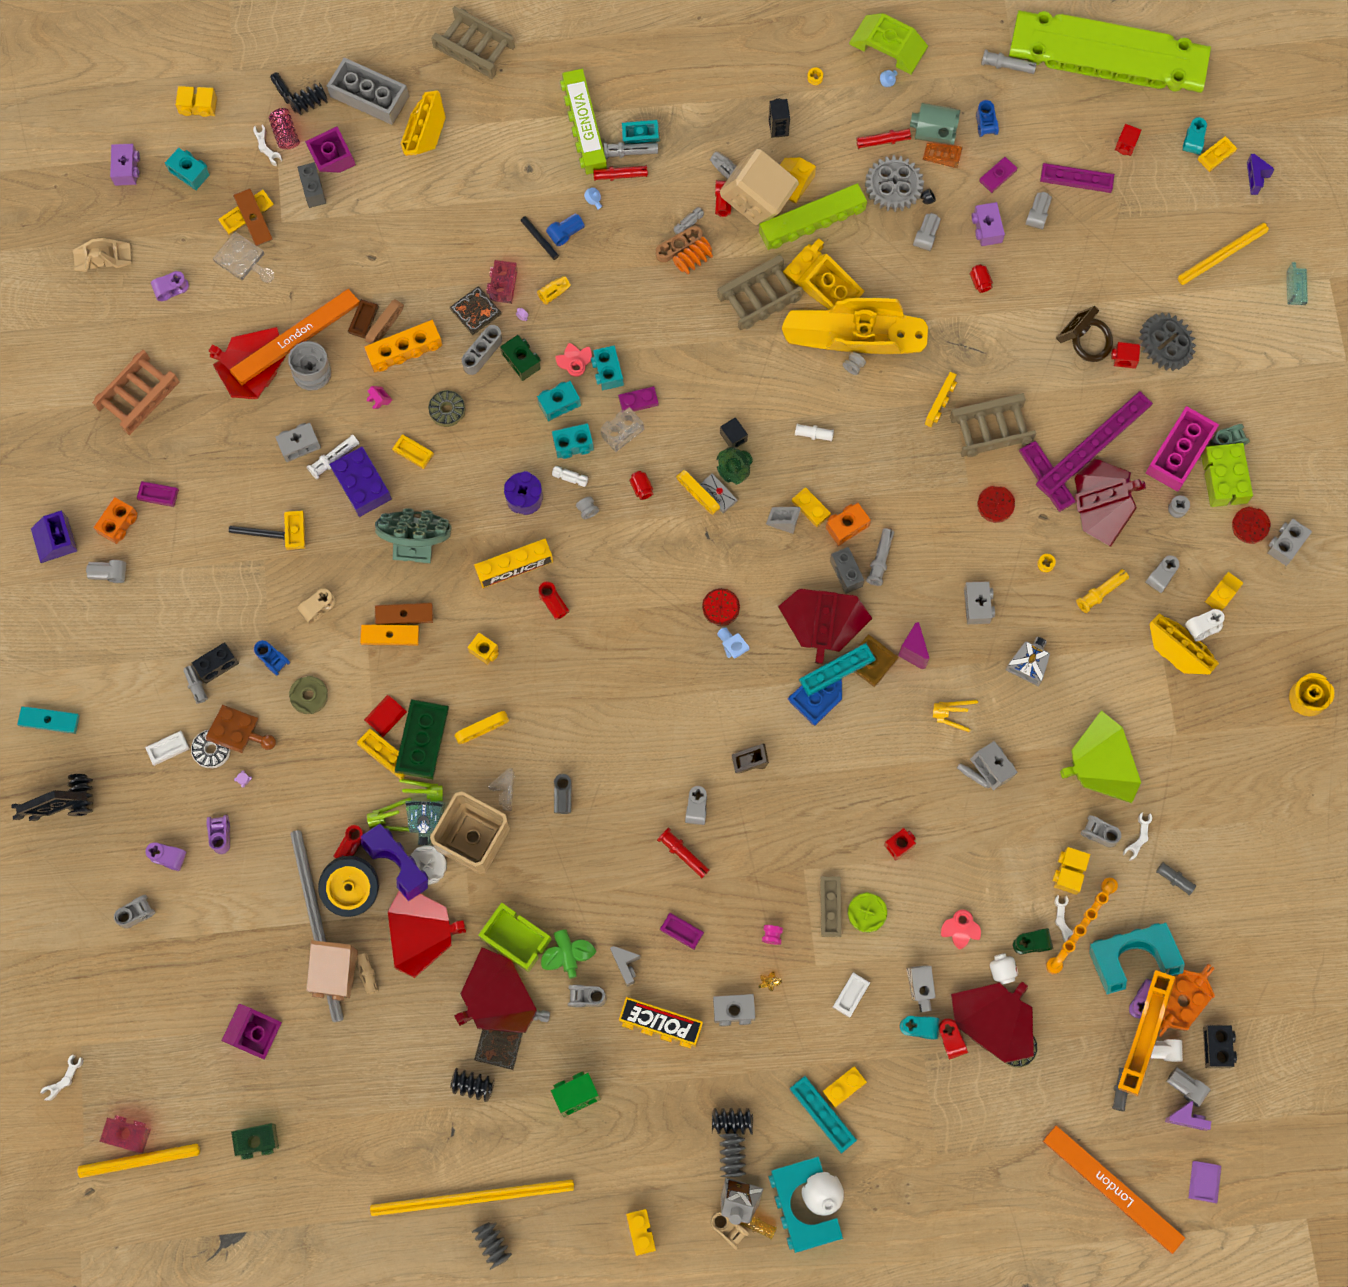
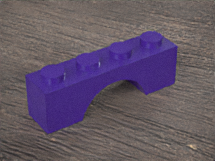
[361,824,429,901]

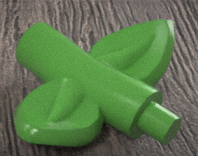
[541,929,596,979]

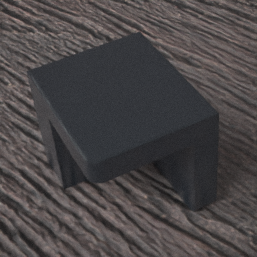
[720,418,748,451]

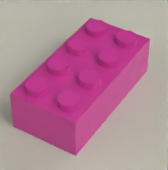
[1145,406,1219,492]

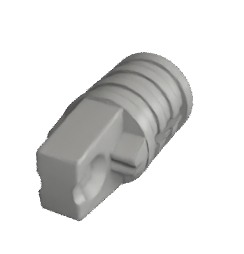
[710,151,737,179]

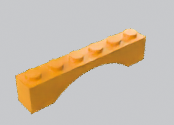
[1118,970,1175,1096]

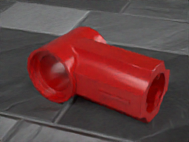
[715,180,731,217]
[539,582,569,620]
[333,825,365,858]

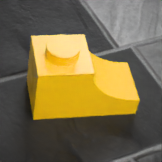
[1205,572,1243,611]

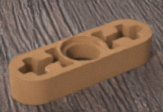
[656,226,703,263]
[365,299,404,344]

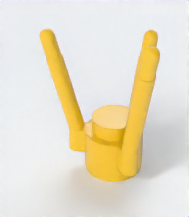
[933,700,978,732]

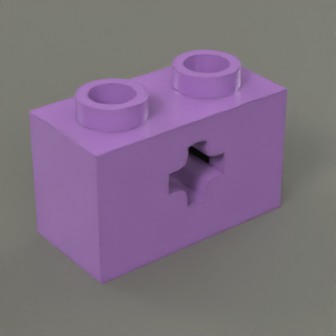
[110,144,140,186]
[972,202,1005,246]

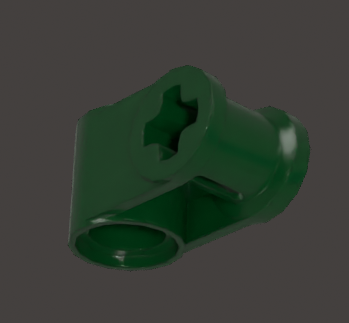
[1012,928,1054,954]

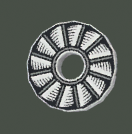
[191,730,230,768]

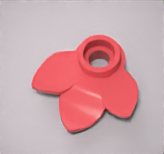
[556,343,592,377]
[941,910,981,950]

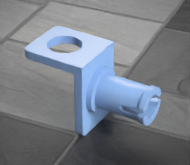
[717,627,750,659]

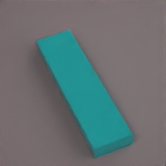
[799,643,876,697]
[789,1076,857,1154]

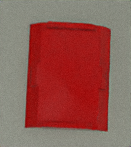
[364,695,407,737]

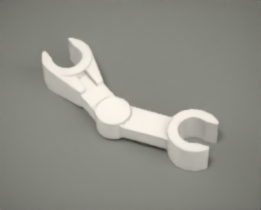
[253,125,282,166]
[1123,812,1152,861]
[1054,895,1078,942]
[40,1055,83,1101]

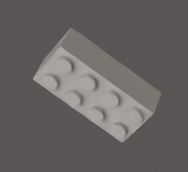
[327,58,409,125]

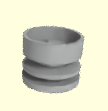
[288,341,331,391]

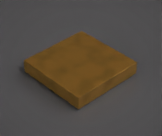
[855,634,899,688]

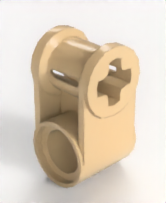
[297,589,336,624]
[711,1212,749,1250]

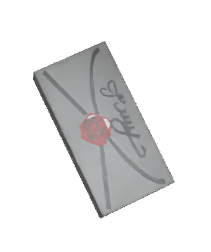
[700,473,737,513]

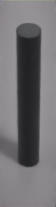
[520,216,559,260]
[229,526,285,539]

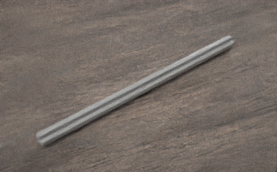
[290,830,343,1022]

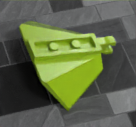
[1060,710,1141,804]

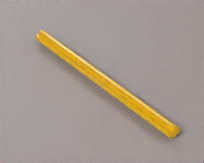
[370,1180,574,1216]

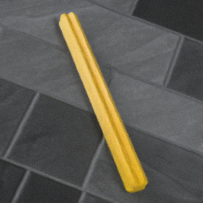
[1177,223,1269,285]
[77,1144,200,1178]

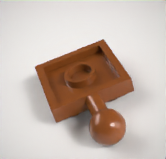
[206,705,276,753]

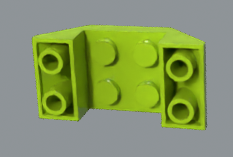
[849,13,928,75]

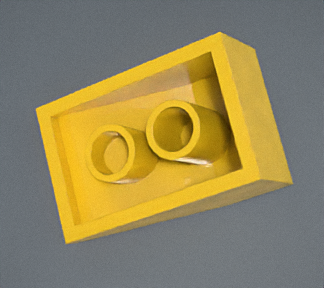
[796,254,865,310]

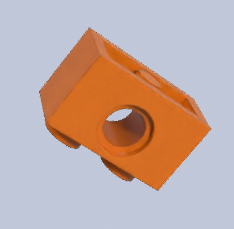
[826,503,871,546]

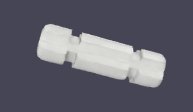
[552,466,588,487]

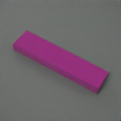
[1040,163,1115,193]
[1019,440,1076,512]

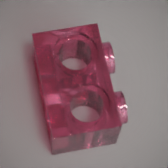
[486,260,518,304]

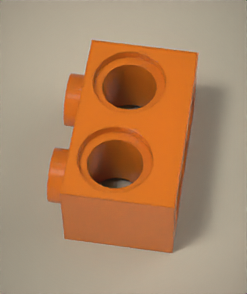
[93,497,138,544]

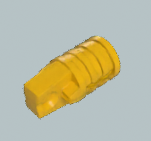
[537,276,571,305]

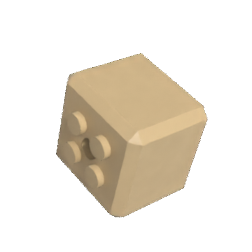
[720,149,799,225]
[430,791,511,874]

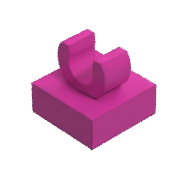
[367,386,392,409]

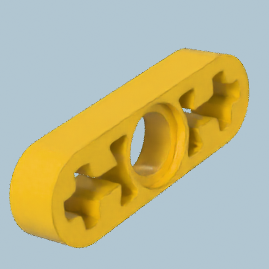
[676,470,720,515]
[454,711,509,744]

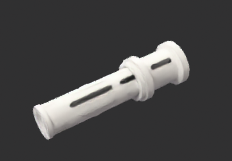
[307,435,360,480]

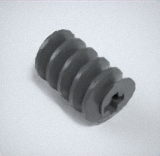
[720,1134,746,1177]
[472,1222,512,1270]

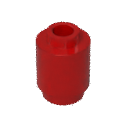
[969,264,993,293]
[629,471,654,500]

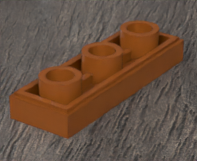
[233,189,273,247]
[375,603,433,625]

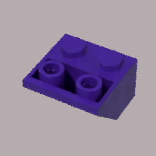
[31,510,77,563]

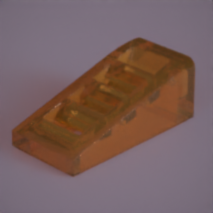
[923,143,963,168]

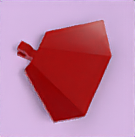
[209,327,286,399]
[388,891,466,978]

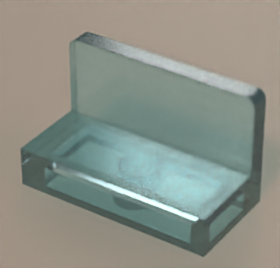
[1286,262,1308,305]

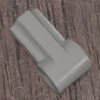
[1025,192,1052,230]
[913,213,941,251]
[86,560,127,583]
[1166,1067,1211,1107]

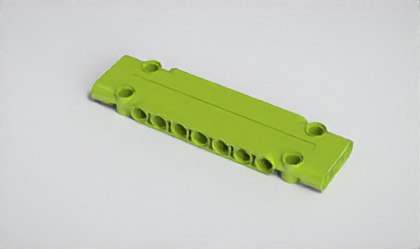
[1009,10,1211,93]

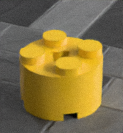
[1289,673,1335,717]

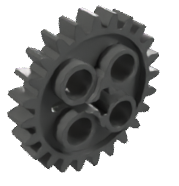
[1139,312,1196,371]

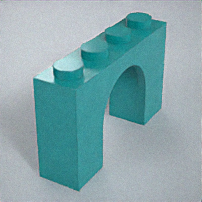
[1089,923,1185,994]
[768,1157,843,1253]

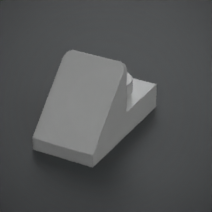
[610,946,641,987]

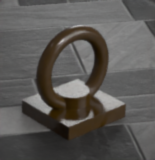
[1056,306,1113,362]

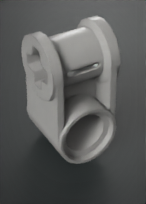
[1145,556,1179,593]
[685,786,707,825]
[1081,815,1121,848]
[114,895,156,929]
[568,985,607,1007]

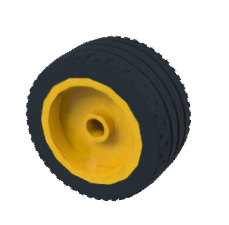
[318,856,379,917]

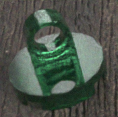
[716,447,753,485]

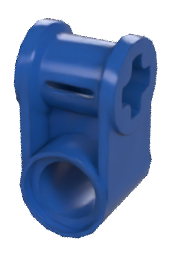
[976,100,999,137]
[254,640,291,676]

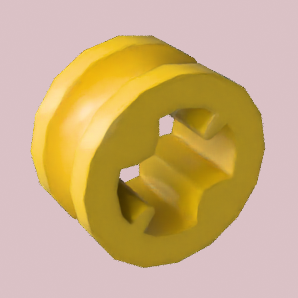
[807,67,823,85]
[1037,554,1056,573]

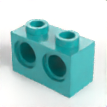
[591,345,624,391]
[552,423,594,459]

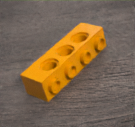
[364,320,443,373]

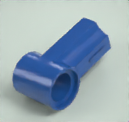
[546,213,585,246]

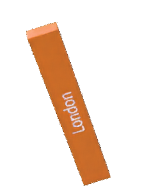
[230,289,360,385]
[1042,1126,1185,1254]

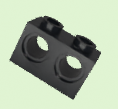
[768,98,790,138]
[191,642,239,684]
[1203,1025,1237,1068]

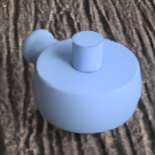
[880,70,897,87]
[584,187,602,209]

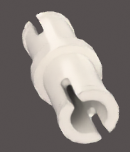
[795,424,834,442]

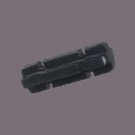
[270,72,294,104]

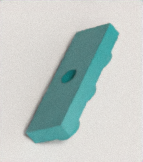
[17,706,80,734]

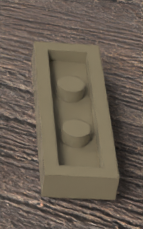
[820,876,841,937]

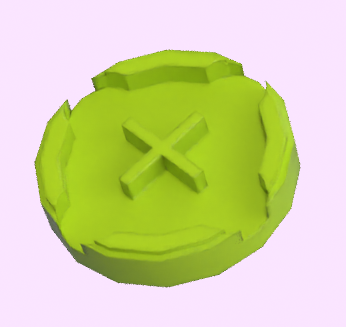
[847,892,887,933]

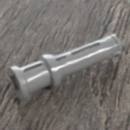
[981,49,1036,74]
[604,142,658,159]
[866,528,894,586]

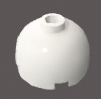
[802,1172,844,1216]

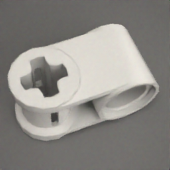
[1185,609,1225,642]

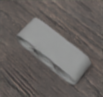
[462,325,502,375]

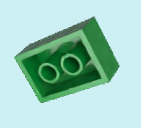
[550,1071,601,1117]

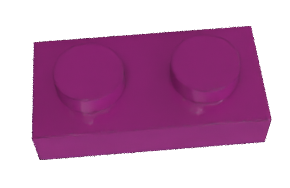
[618,386,659,414]

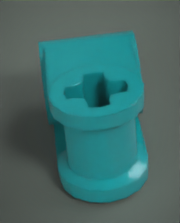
[1182,117,1207,155]
[899,1016,940,1039]

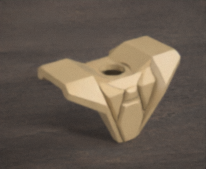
[73,238,131,272]

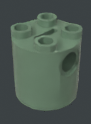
[910,103,960,145]

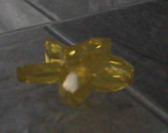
[759,971,782,991]

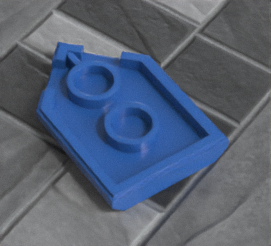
[788,679,842,726]

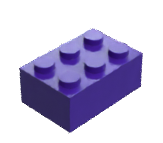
[329,446,392,517]

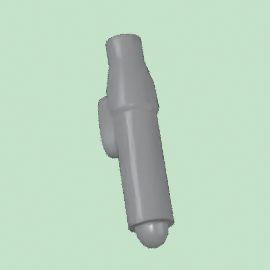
[957,763,990,788]

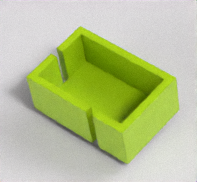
[1201,443,1253,507]
[478,902,552,973]

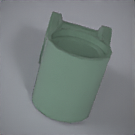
[1210,424,1250,446]

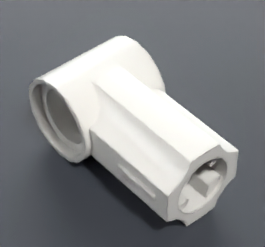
[1150,1039,1183,1062]

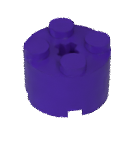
[504,471,543,515]

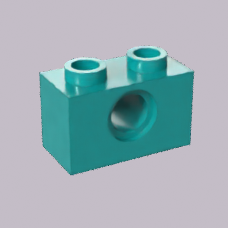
[622,120,660,144]
[165,147,210,190]
[537,381,581,421]

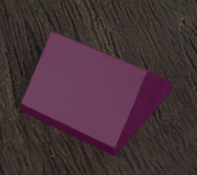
[898,622,929,669]

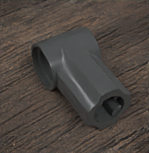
[554,774,572,814]

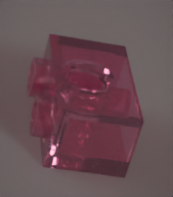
[99,1115,151,1153]

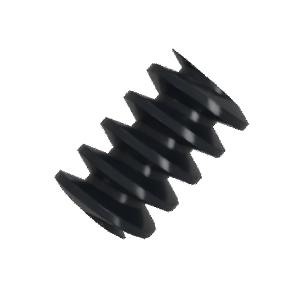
[287,82,328,116]
[67,774,93,816]
[450,1068,495,1102]
[712,1108,753,1135]

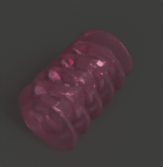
[268,108,300,150]

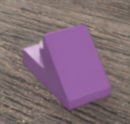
[1165,1101,1212,1131]

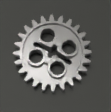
[865,155,924,212]

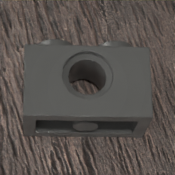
[297,162,327,208]
[830,547,864,594]

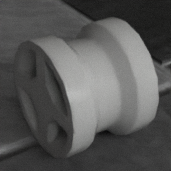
[843,352,866,375]
[1168,495,1190,518]
[576,496,599,519]

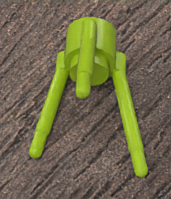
[399,779,443,810]
[367,797,411,831]

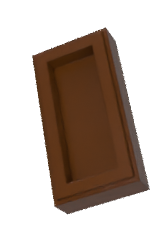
[348,299,379,339]

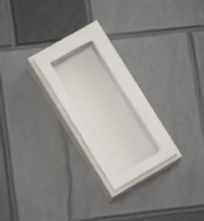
[145,731,190,766]
[832,973,870,1018]

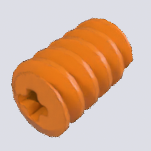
[673,237,713,274]

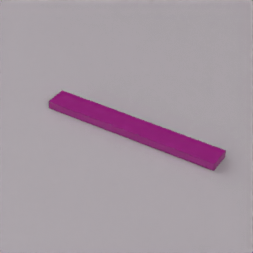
[1036,391,1153,497]

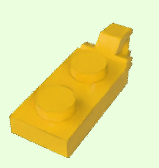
[783,238,824,285]

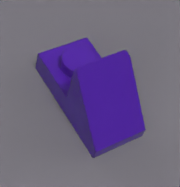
[1247,154,1274,195]

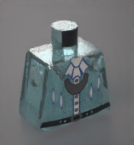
[405,801,445,845]

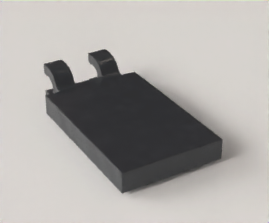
[11,790,87,821]

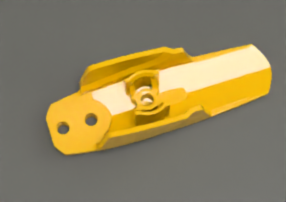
[782,298,928,354]

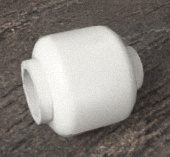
[990,953,1018,984]

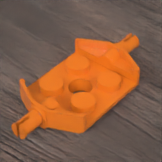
[1158,964,1215,1037]

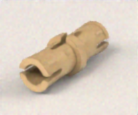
[356,953,379,995]

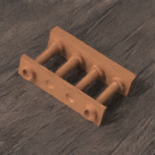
[92,350,180,436]

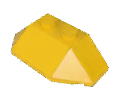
[400,90,446,156]
[1149,613,1219,675]

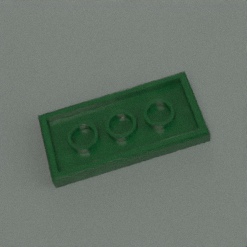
[395,699,449,780]

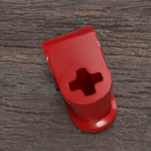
[939,1018,968,1060]

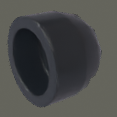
[921,188,936,205]

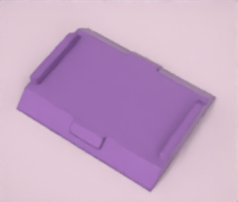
[1188,1161,1221,1204]

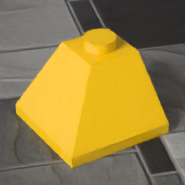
[780,157,816,204]

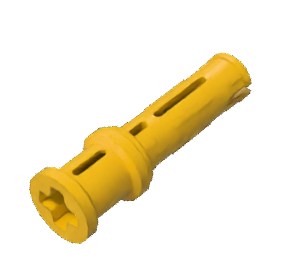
[1076,569,1129,613]

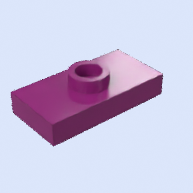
[979,157,1018,193]

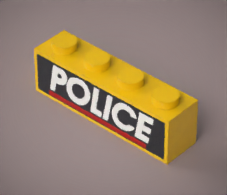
[474,538,553,588]
[619,997,703,1049]

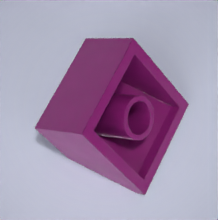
[305,126,356,173]
[221,1004,282,1060]

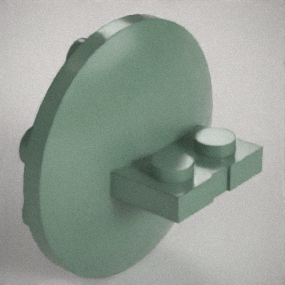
[375,508,452,563]

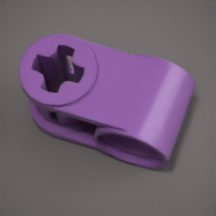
[151,271,189,301]
[207,815,230,854]
[145,842,187,871]
[1129,979,1152,1018]

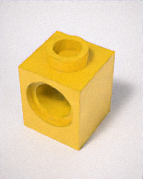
[467,633,499,665]

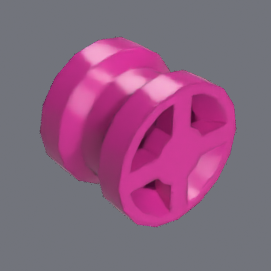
[762,925,783,945]

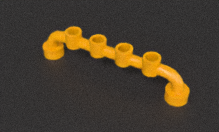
[1046,877,1118,974]

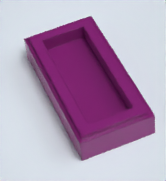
[137,481,179,507]
[660,913,704,950]

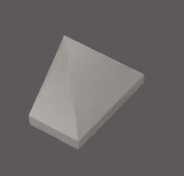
[766,507,801,534]

